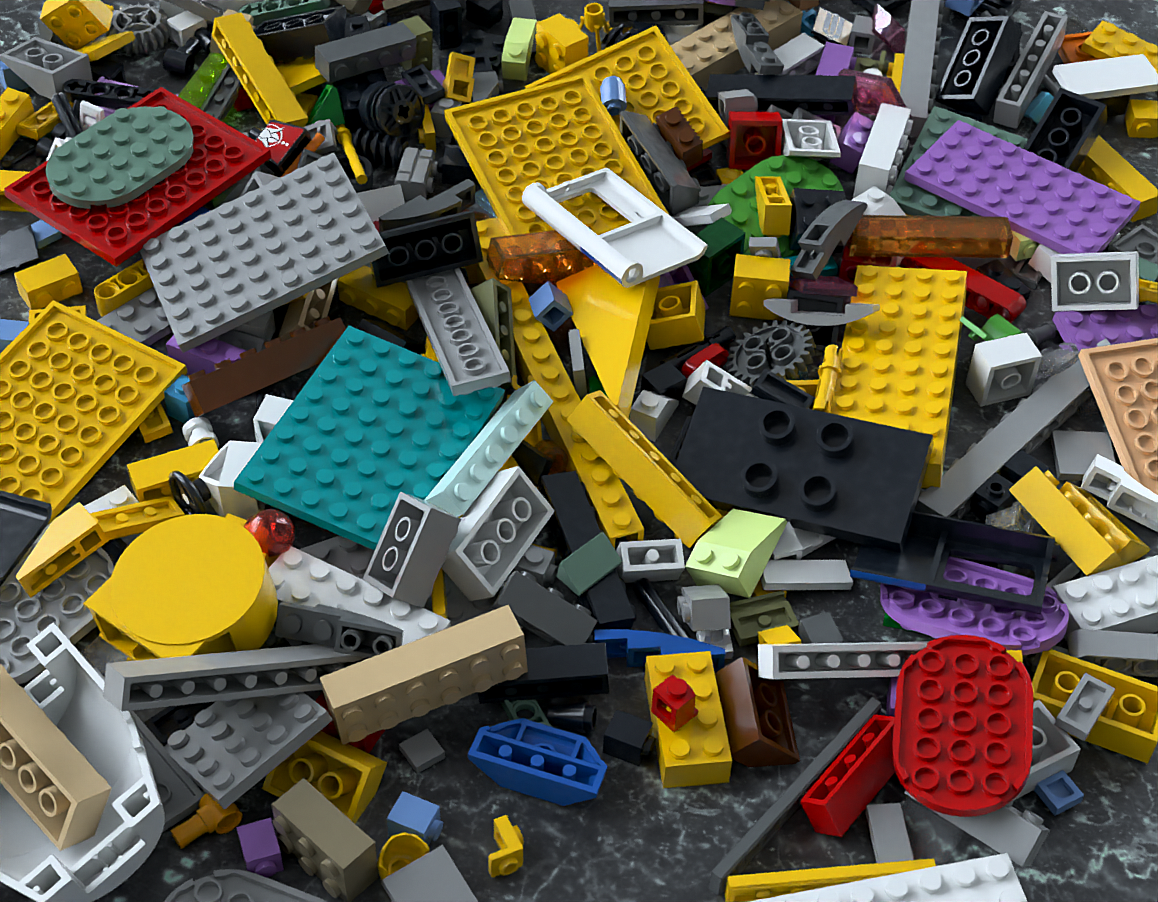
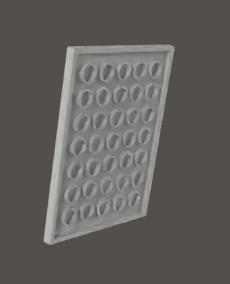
[140,152,389,353]

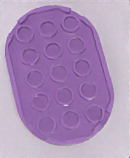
[880,557,1069,655]

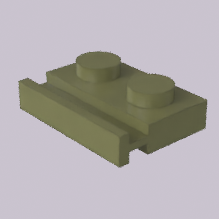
[730,590,799,647]

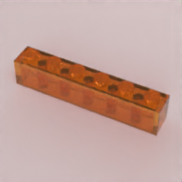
[847,215,1013,258]

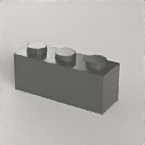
[491,571,597,646]

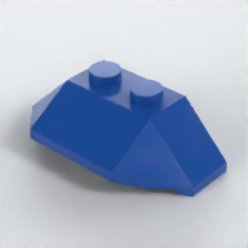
[468,718,607,806]

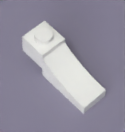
[1081,454,1158,532]

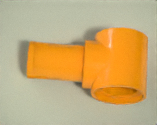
[170,793,243,849]

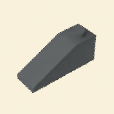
[471,71,503,103]

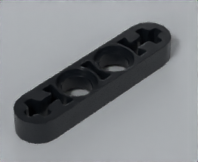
[63,79,155,109]

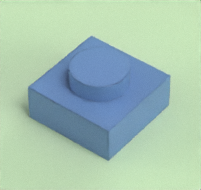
[1034,770,1084,816]

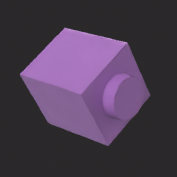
[237,818,283,878]

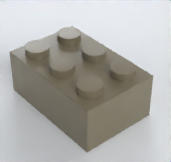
[272,778,379,902]

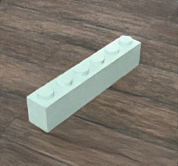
[424,380,554,517]

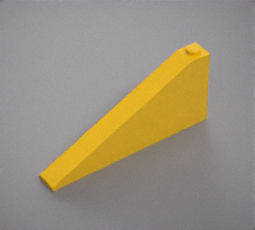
[556,264,660,419]

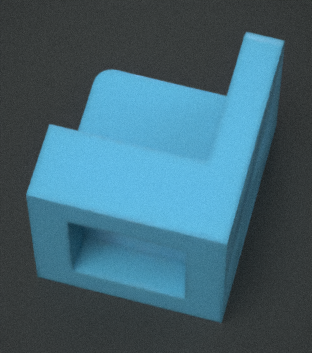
[1024,91,1054,125]

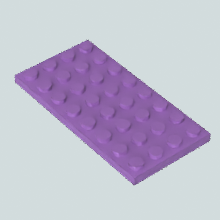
[904,120,1141,254]

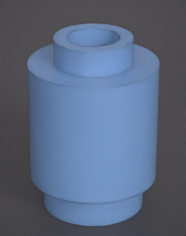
[600,76,627,116]

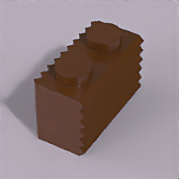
[656,107,703,168]

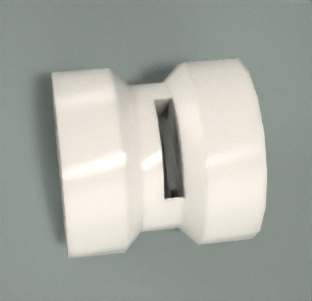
[182,417,219,448]

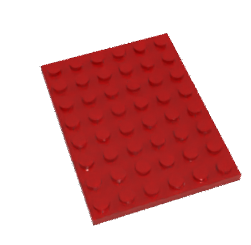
[4,87,271,267]

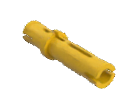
[812,345,843,413]

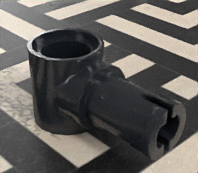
[163,37,201,75]

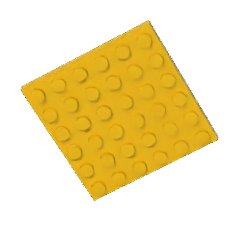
[525,25,730,150]

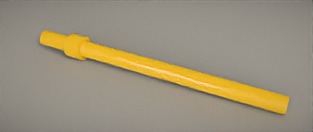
[336,124,367,184]

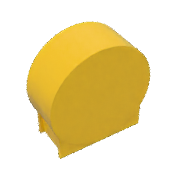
[83,514,278,661]

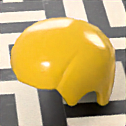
[377,832,429,880]

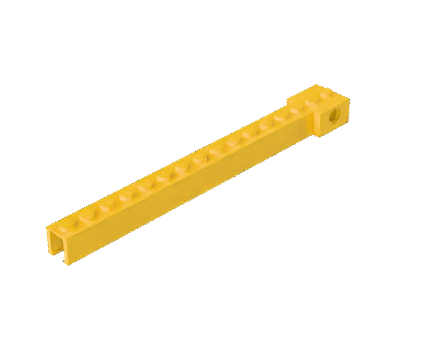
[461,217,644,549]

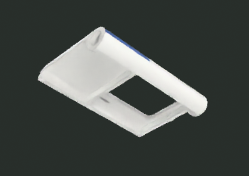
[522,167,708,288]

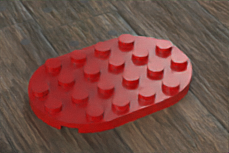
[893,635,1033,817]

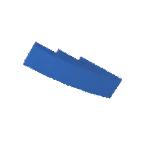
[593,629,726,673]

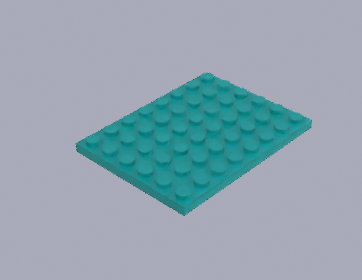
[234,326,505,550]

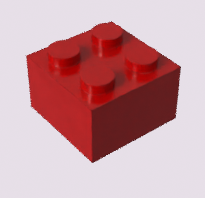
[726,111,783,170]

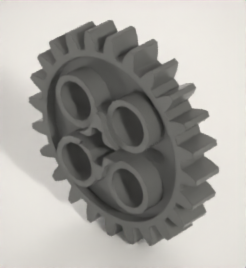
[726,319,816,388]

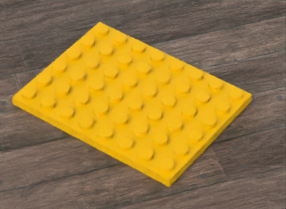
[444,74,669,263]
[0,300,188,525]

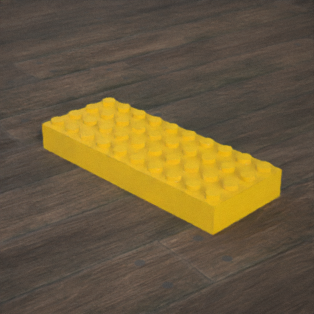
[830,265,967,489]

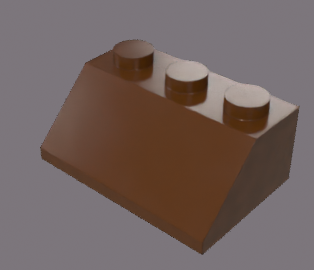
[715,656,800,768]

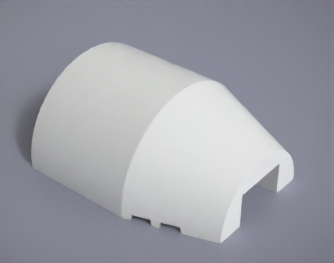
[0,622,165,902]

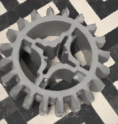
[106,3,170,55]

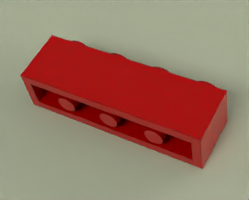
[800,714,895,837]

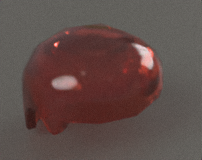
[244,509,295,557]

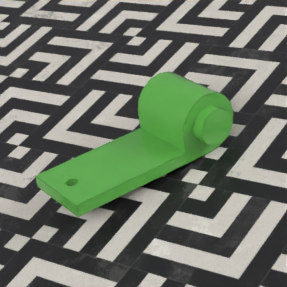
[959,314,1023,341]

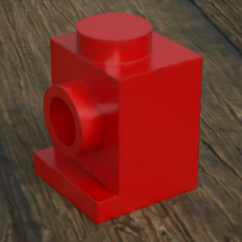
[651,674,699,733]

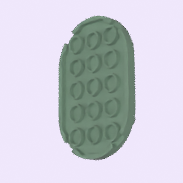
[46,106,194,209]

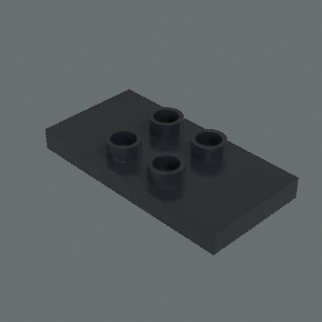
[675,386,934,553]

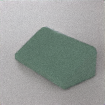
[556,532,622,596]

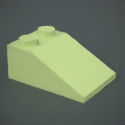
[685,509,787,598]

